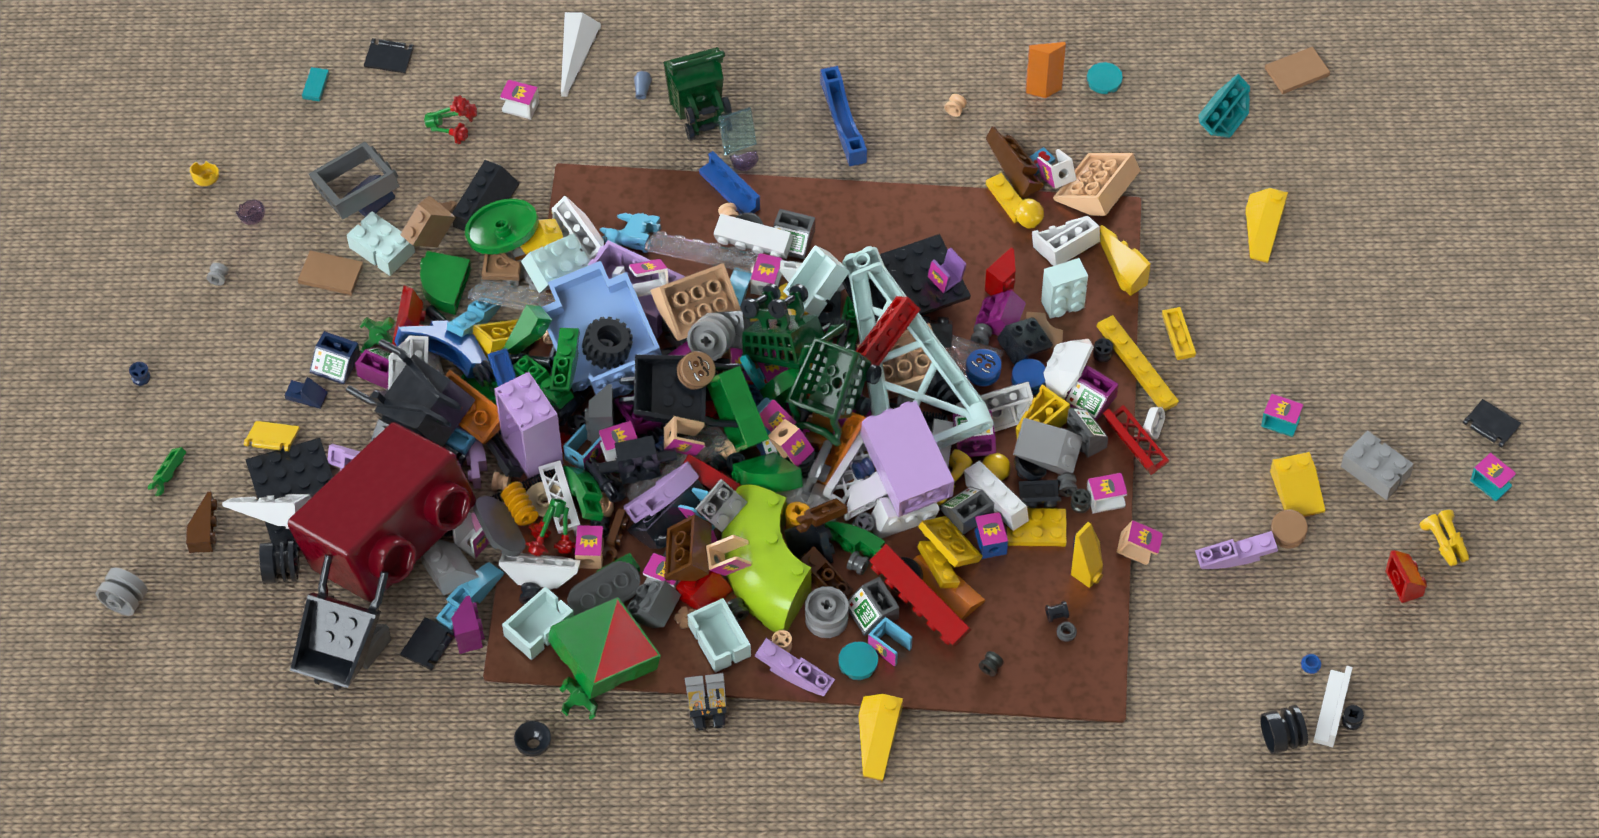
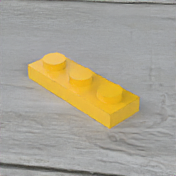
[986,173,1022,223]
[1162,307,1196,360]
[917,541,960,589]

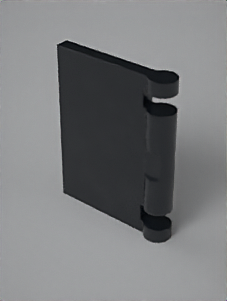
[364,38,414,74]
[1463,399,1521,448]
[400,617,454,671]

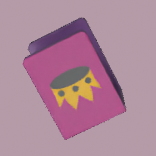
[927,248,966,293]

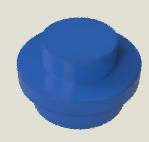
[1301,654,1321,674]

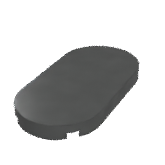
[473,496,526,557]
[567,561,640,616]

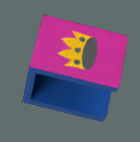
[974,512,1008,559]

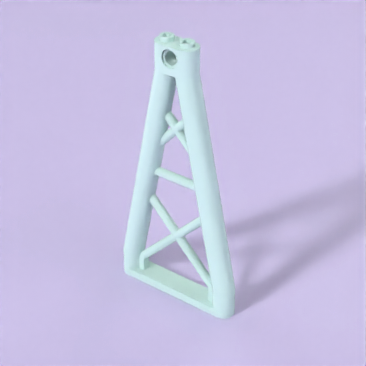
[842,246,994,450]

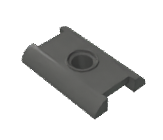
[801,440,832,502]

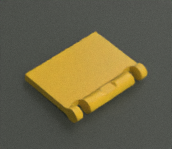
[244,421,300,452]

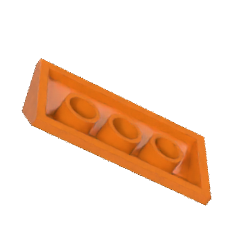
[1026,42,1066,98]
[445,370,500,445]
[817,412,866,486]
[913,554,985,620]

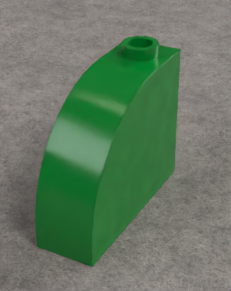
[420,251,472,315]
[760,367,815,411]
[732,452,803,493]

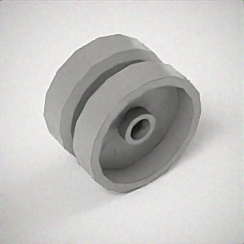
[687,313,736,360]
[95,568,148,616]
[805,587,848,638]

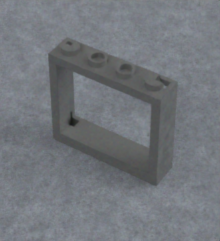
[309,142,400,220]

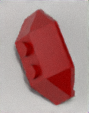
[392,285,426,347]

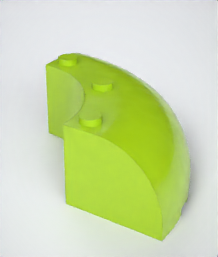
[721,485,811,632]

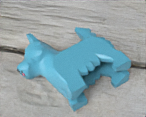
[599,213,661,253]

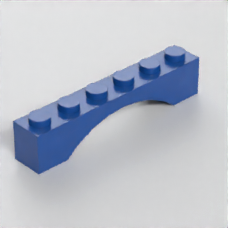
[820,66,867,167]

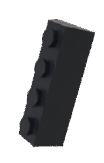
[452,160,519,231]
[627,479,705,549]

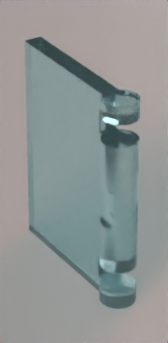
[718,107,756,155]

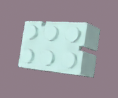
[347,211,415,276]
[521,233,590,293]
[783,245,850,317]
[1041,258,1088,318]
[502,586,574,660]
[688,598,751,673]

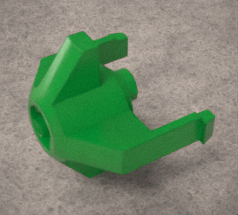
[360,316,395,353]
[560,676,598,720]

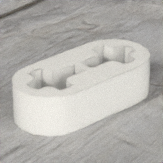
[1143,407,1165,440]

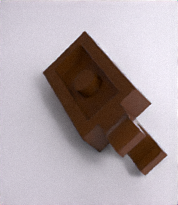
[796,498,848,533]
[602,508,629,562]

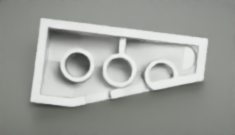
[222,494,311,529]

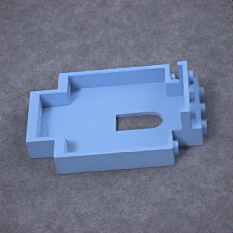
[542,261,662,398]

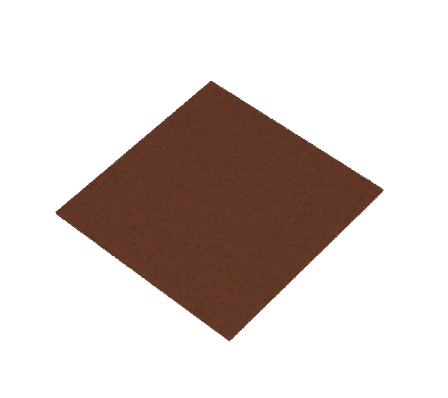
[483,163,1141,723]

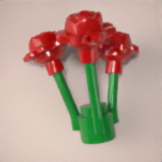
[424,95,477,144]
[526,498,576,556]

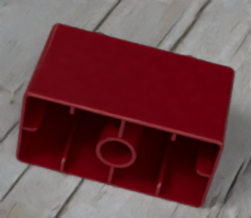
[287,422,476,603]

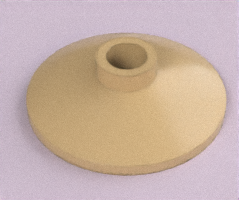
[526,481,563,517]

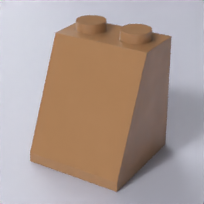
[400,196,456,248]

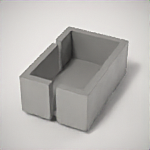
[1341,430,1414,500]

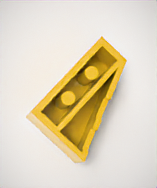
[1016,385,1070,439]

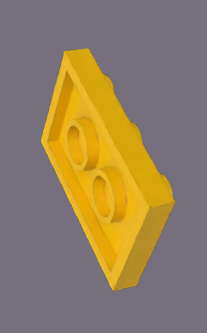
[1007,508,1066,547]
[918,516,983,567]

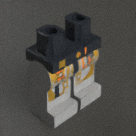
[685,673,727,731]

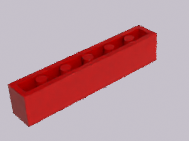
[869,544,972,646]

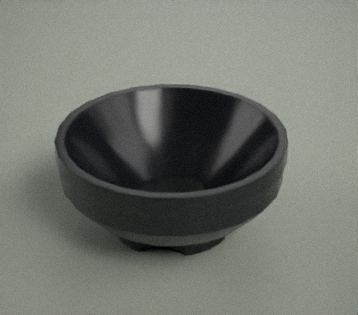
[1014,456,1047,481]
[514,721,551,757]

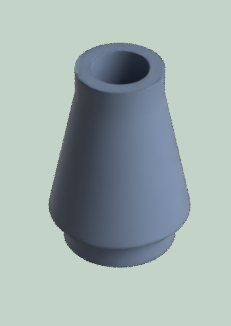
[634,71,652,100]

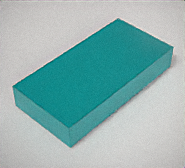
[302,67,329,102]

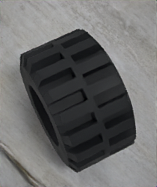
[582,316,633,369]

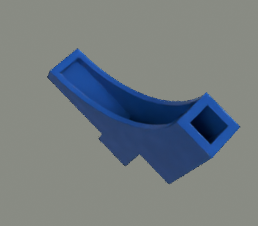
[394,321,488,378]

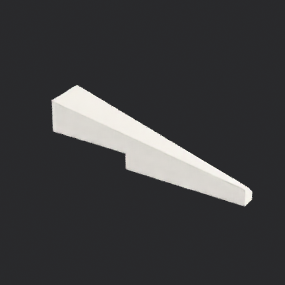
[561,12,601,97]

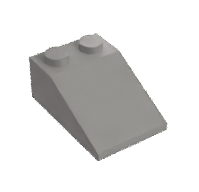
[1013,418,1083,475]

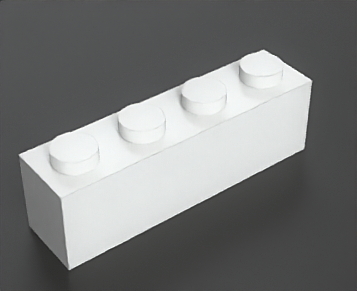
[714,214,793,259]
[964,461,1029,531]

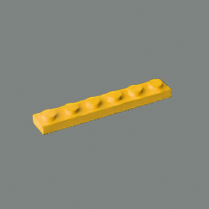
[1096,315,1179,411]

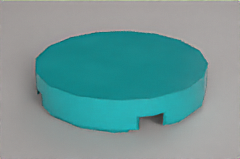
[1086,62,1123,94]
[740,354,766,390]
[839,642,878,680]

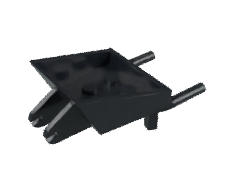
[346,339,475,447]
[618,355,744,428]
[290,554,389,691]

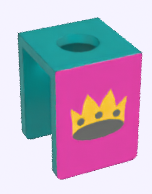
[1261,394,1303,437]
[1470,453,1516,501]

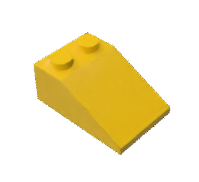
[472,319,540,359]
[1270,452,1325,517]

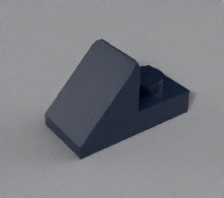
[284,377,328,409]

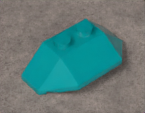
[1198,74,1250,138]

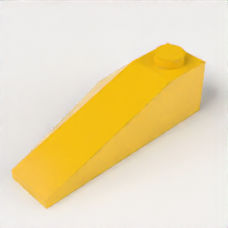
[1245,188,1288,263]
[520,219,563,255]
[1099,225,1151,296]
[1071,522,1103,588]
[858,694,903,781]

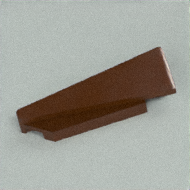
[986,126,1044,199]

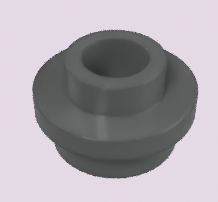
[1057,622,1077,641]

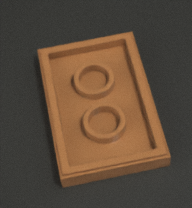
[1265,47,1330,94]
[298,250,363,295]

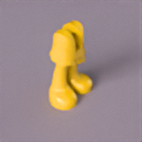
[937,449,972,506]
[1419,510,1469,567]

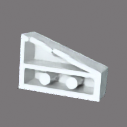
[1032,216,1100,266]
[871,497,940,538]

